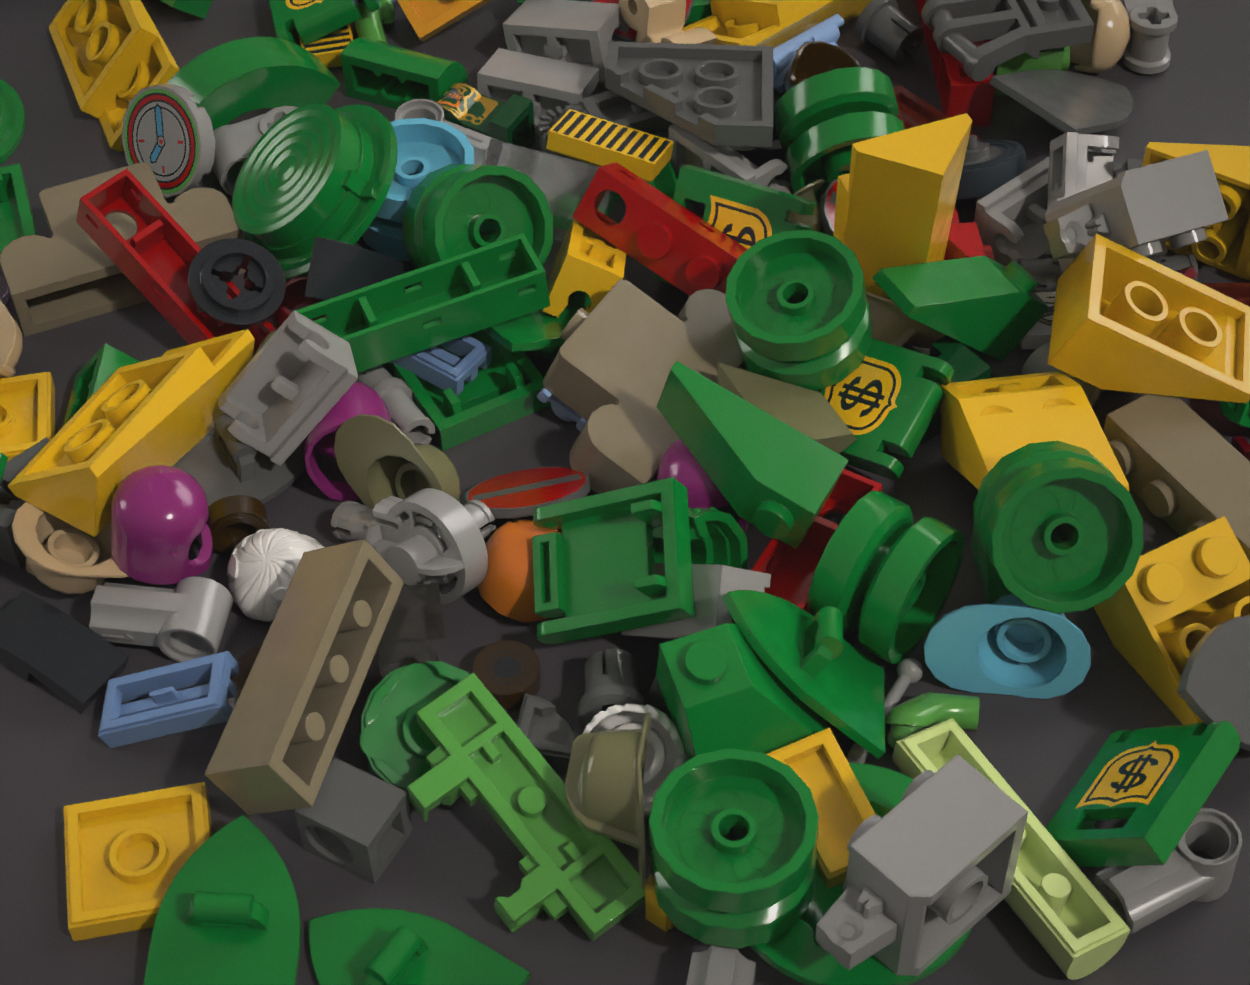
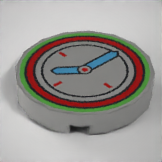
[122,84,215,198]

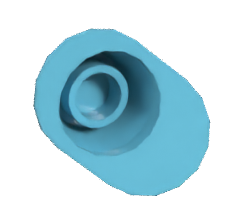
[924,593,1091,699]

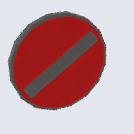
[465,466,591,522]

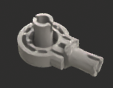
[331,488,496,604]

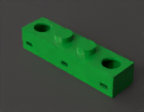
[296,233,550,373]

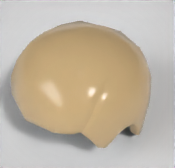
[1070,0,1130,74]

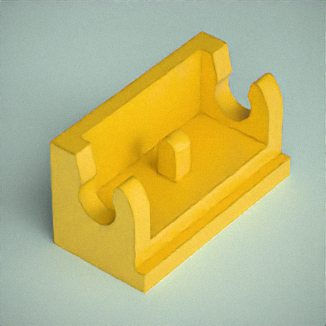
[543,218,626,317]

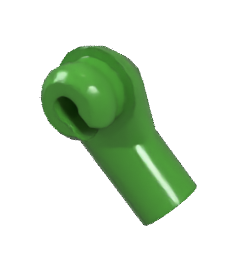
[354,0,395,44]
[885,692,980,749]

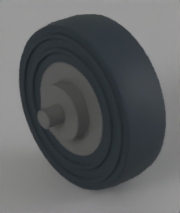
[956,135,1027,203]

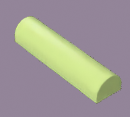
[892,718,1131,980]

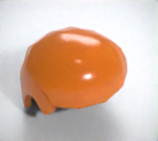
[477,518,562,623]

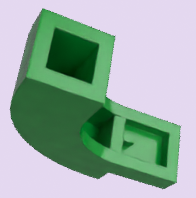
[167,36,341,131]

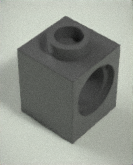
[294,758,413,885]

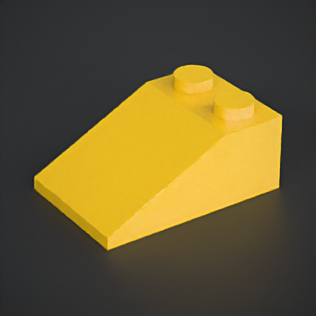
[1047,233,1250,404]

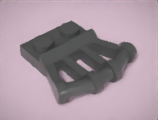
[921,0,1094,82]

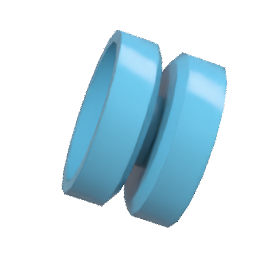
[362,118,475,261]

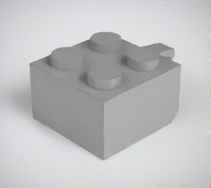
[1043,150,1229,272]
[815,754,1028,976]

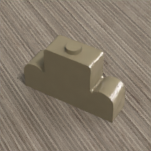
[0,162,245,337]
[543,280,745,494]

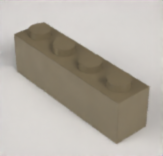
[1103,394,1250,562]
[204,539,404,815]

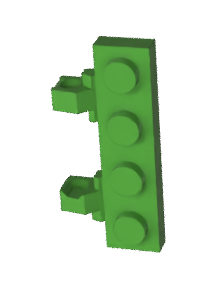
[407,672,645,942]

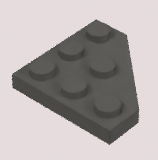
[605,41,773,151]

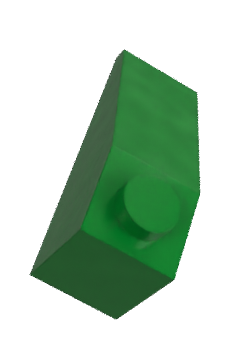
[872,255,1050,362]
[656,361,849,550]

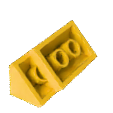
[48,0,180,152]
[681,0,872,48]
[833,113,972,301]
[8,329,255,537]

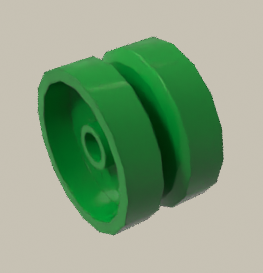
[773,67,905,201]
[403,164,553,269]
[725,230,873,391]
[973,441,1143,613]
[807,491,965,664]
[649,748,819,949]

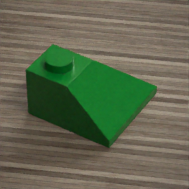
[656,623,827,760]

